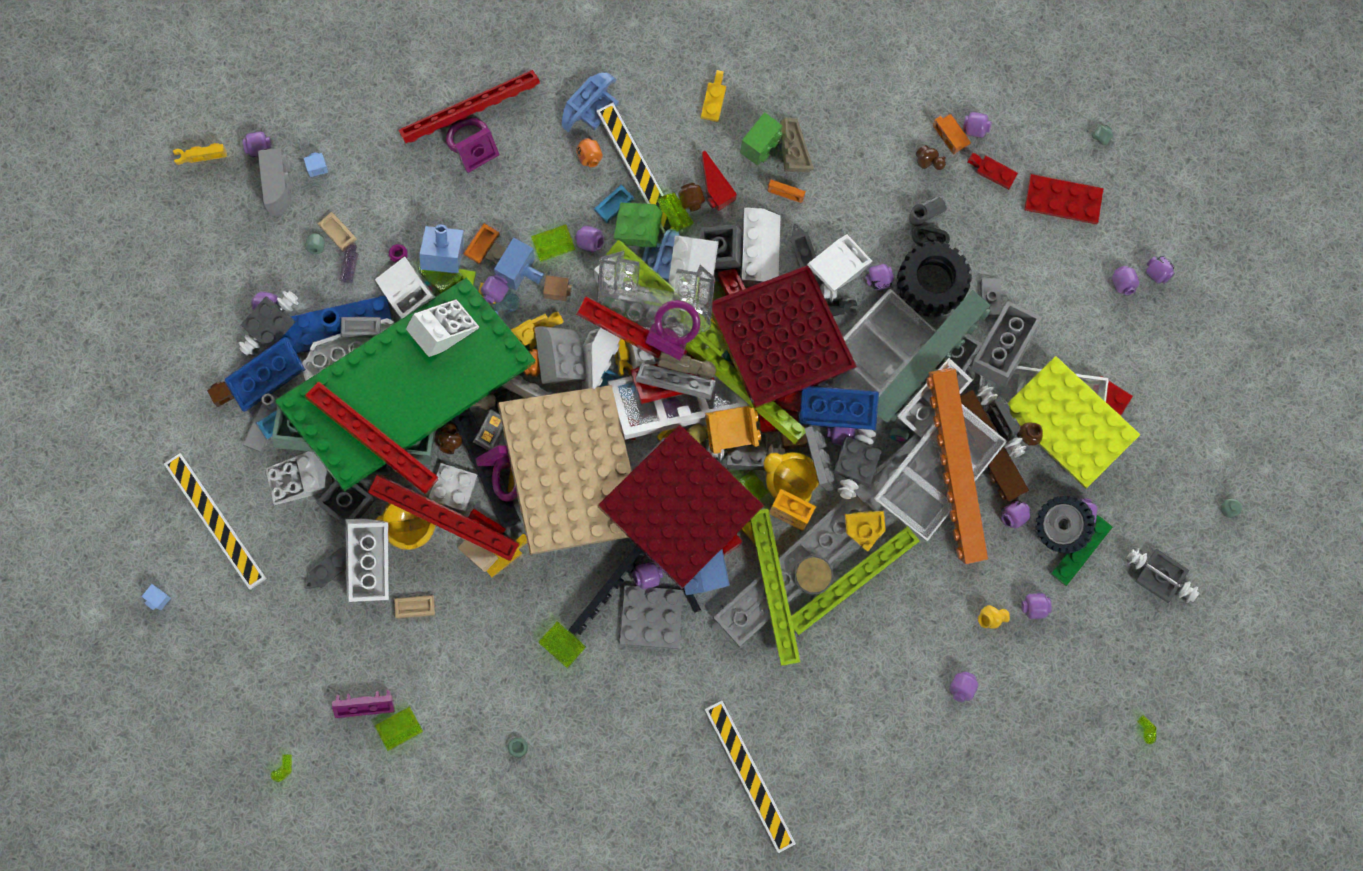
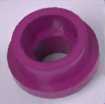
[389,244,408,263]

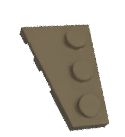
[780,118,814,172]

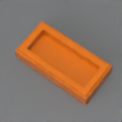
[767,179,806,203]
[463,223,500,265]

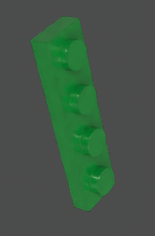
[1051,515,1113,586]

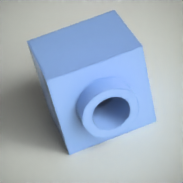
[304,153,328,177]
[142,584,171,610]

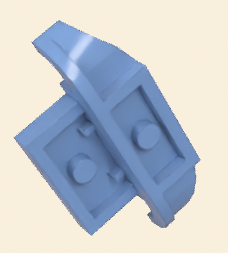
[562,73,619,132]
[642,229,680,300]

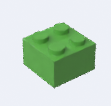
[740,112,783,166]
[614,202,663,248]

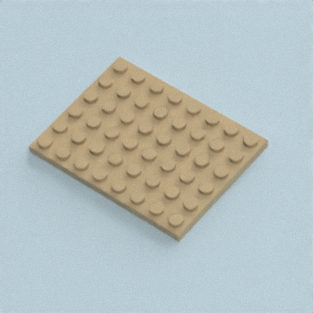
[498,385,632,555]

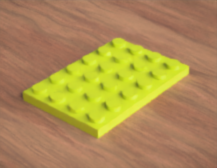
[1008,356,1141,489]

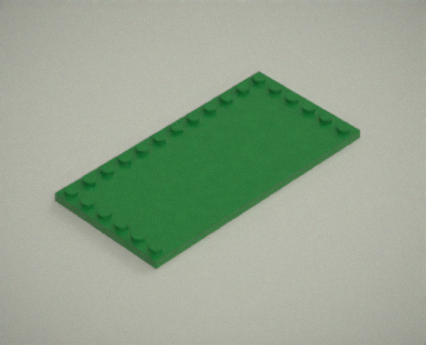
[275,277,536,491]

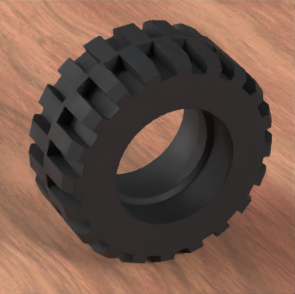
[897,241,972,317]

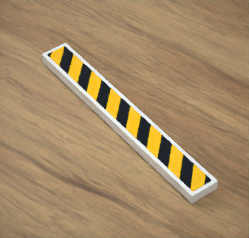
[597,103,683,235]
[164,453,267,590]
[705,701,796,853]

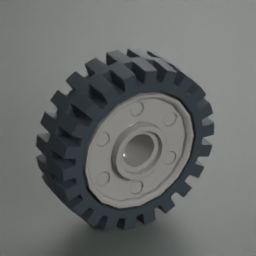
[1036,496,1096,553]

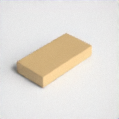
[318,212,357,252]
[458,540,498,572]
[394,595,435,619]

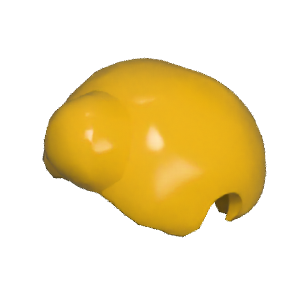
[763,452,819,502]
[375,503,436,550]

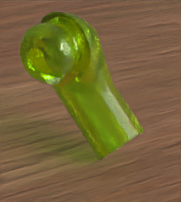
[1137,714,1157,745]
[271,754,292,782]

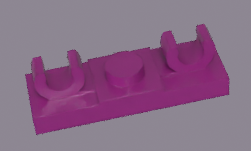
[332,690,395,718]

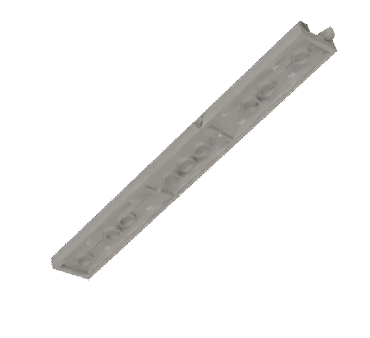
[712,431,942,648]

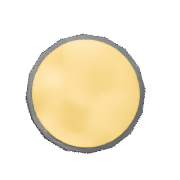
[794,556,833,595]

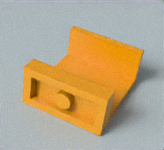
[705,405,761,454]
[769,489,816,531]

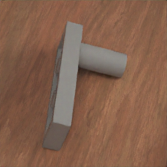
[243,394,280,453]

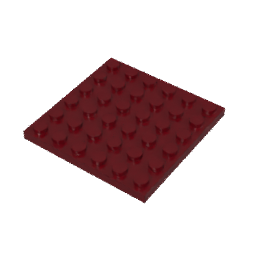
[707,265,857,409]
[597,425,764,589]

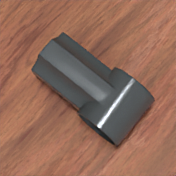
[909,196,947,226]

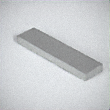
[636,363,716,400]

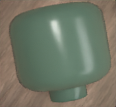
[1092,125,1113,145]
[305,233,325,254]
[1221,498,1242,518]

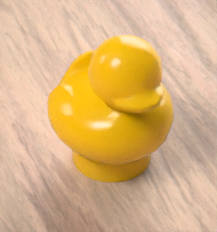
[978,605,1010,629]

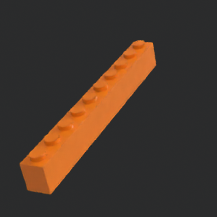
[927,368,988,564]

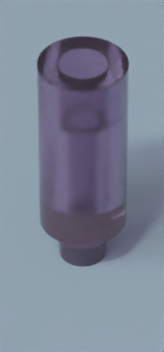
[339,245,358,283]

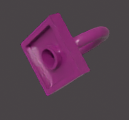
[446,118,500,173]
[645,300,700,361]
[476,446,517,502]

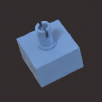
[420,224,464,273]
[494,237,544,290]

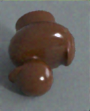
[916,145,946,170]
[1016,422,1043,446]
[438,423,462,454]

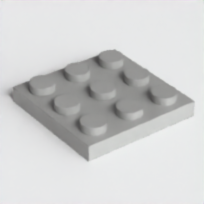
[804,426,837,491]
[620,586,683,649]

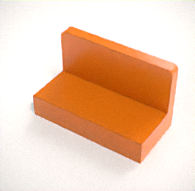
[932,114,971,155]

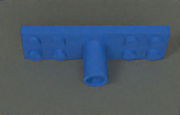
[279,295,392,354]

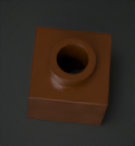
[207,381,234,407]

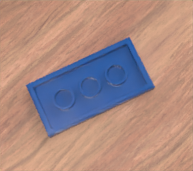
[225,337,306,412]
[799,386,879,430]

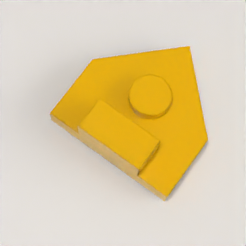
[844,511,886,551]

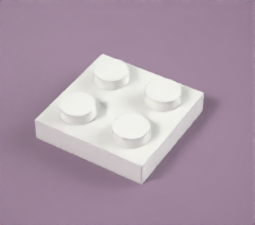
[428,463,478,512]

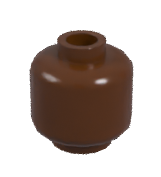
[678,183,705,212]

